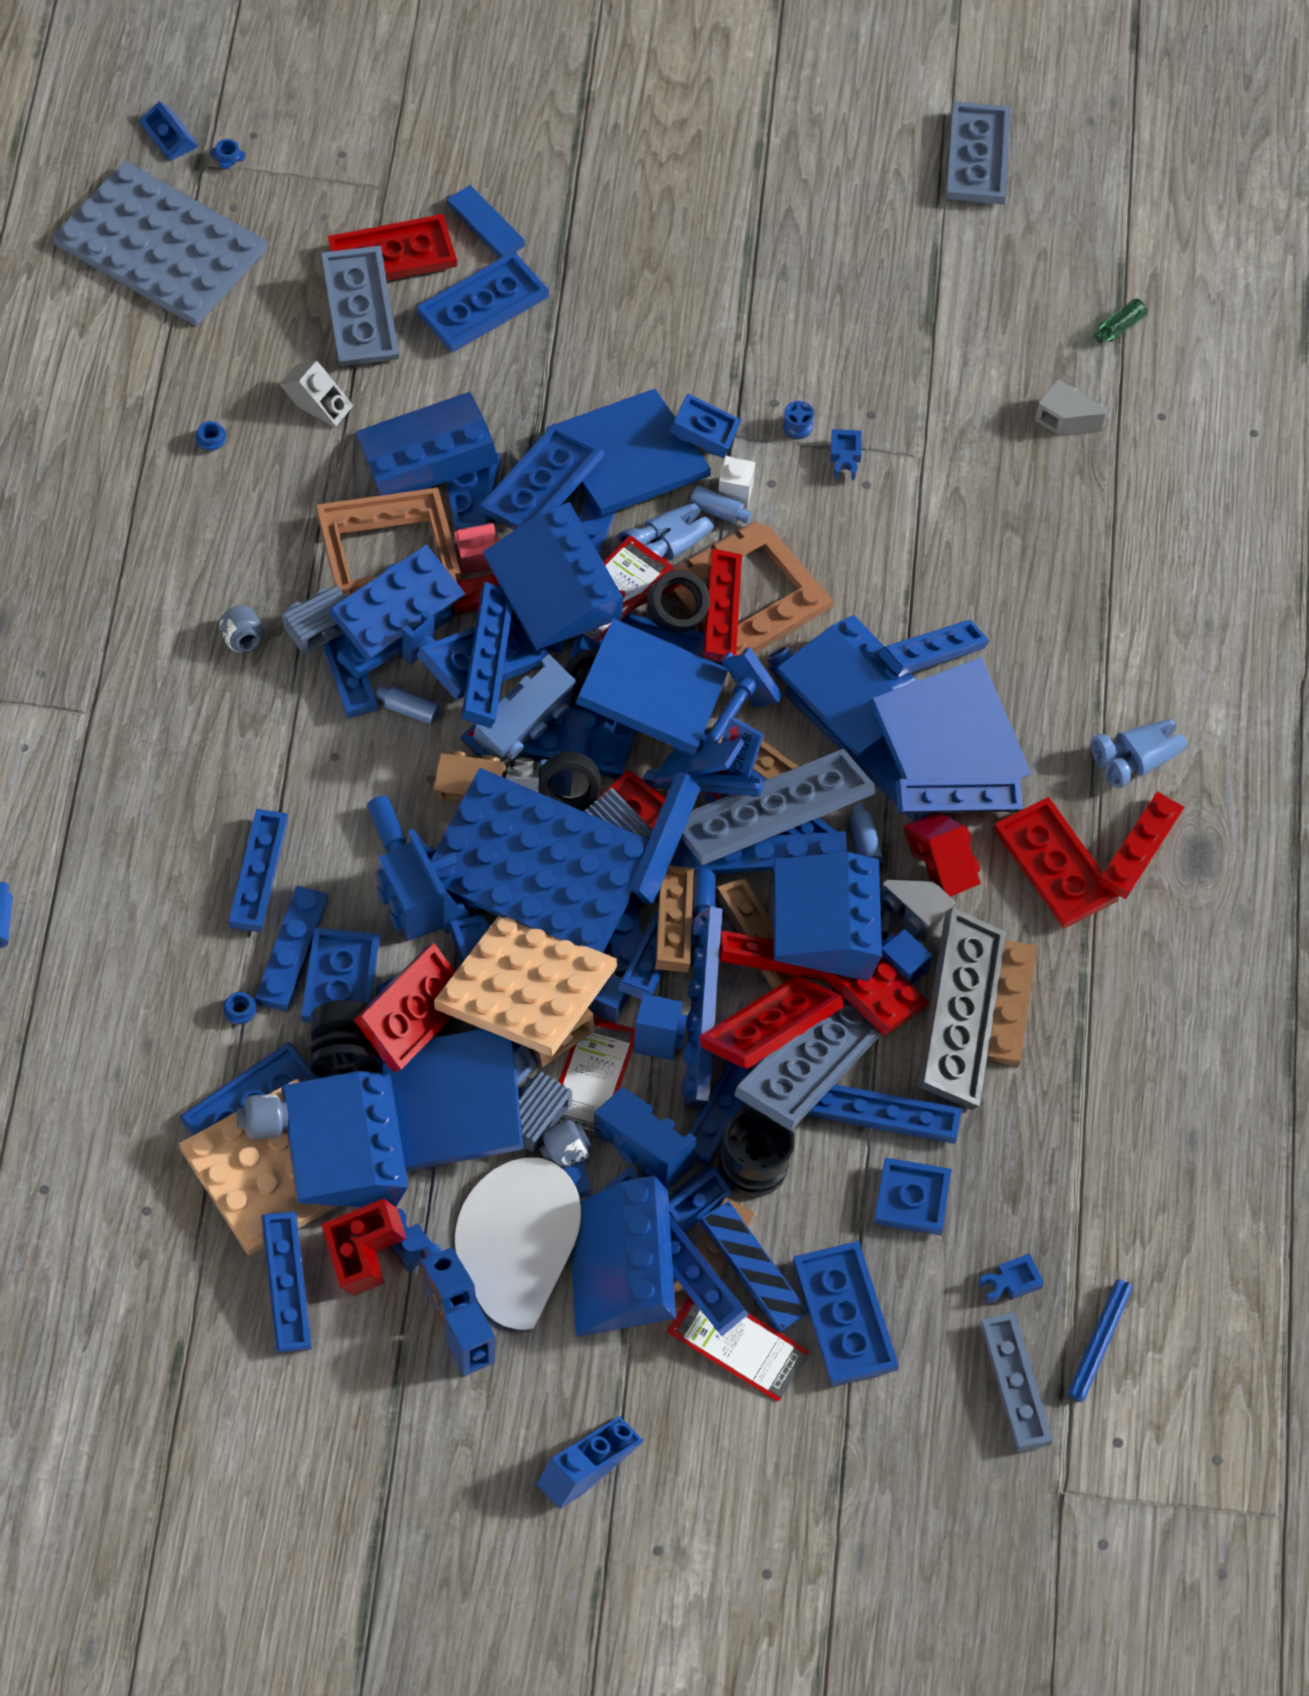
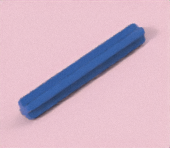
[643,769,763,797]
[1067,1279,1133,1403]

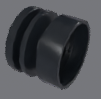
[310,1000,381,1078]
[718,1108,795,1197]

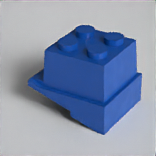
[375,829,472,941]

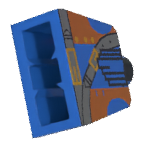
[420,1243,476,1328]

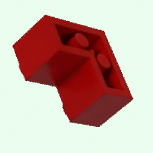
[903,813,981,897]
[321,1199,407,1296]

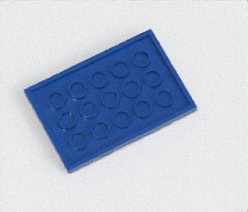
[430,767,649,953]

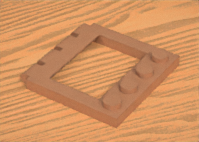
[316,488,461,598]
[669,520,833,655]

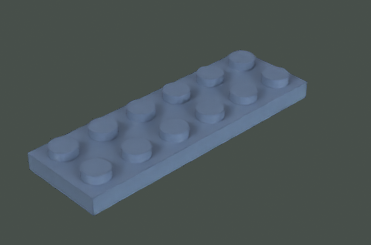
[681,749,875,865]
[734,987,882,1131]

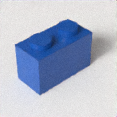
[634,994,687,1061]
[445,1301,495,1377]

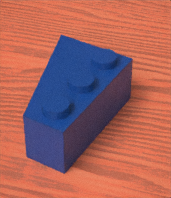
[593,1086,697,1190]

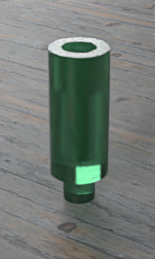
[1094,298,1148,343]

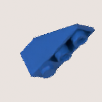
[536,1416,644,1509]

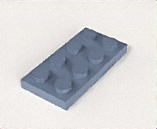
[946,101,1011,205]
[321,246,399,367]

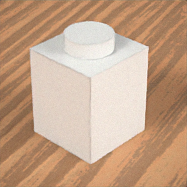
[718,456,756,508]

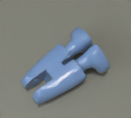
[618,503,713,561]
[1090,719,1188,788]

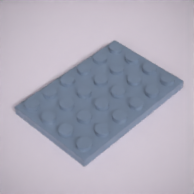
[53,160,268,327]

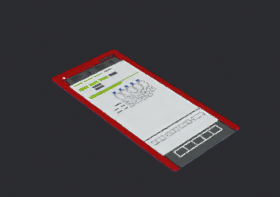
[584,536,673,643]
[556,1017,635,1139]
[667,1296,809,1402]

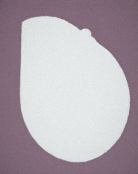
[455,1157,581,1330]

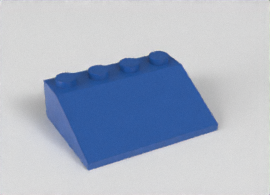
[355,392,499,496]
[483,502,623,651]
[776,615,918,758]
[773,852,882,981]
[281,1071,408,1208]
[571,1176,676,1337]

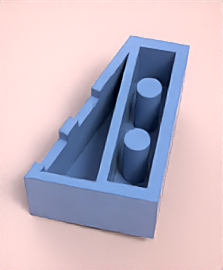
[473,654,576,762]

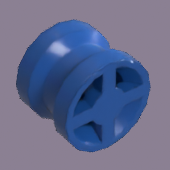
[783,401,814,440]

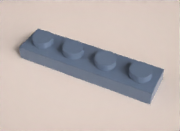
[980,1312,1053,1452]

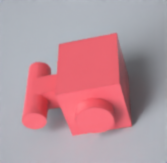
[454,523,500,575]

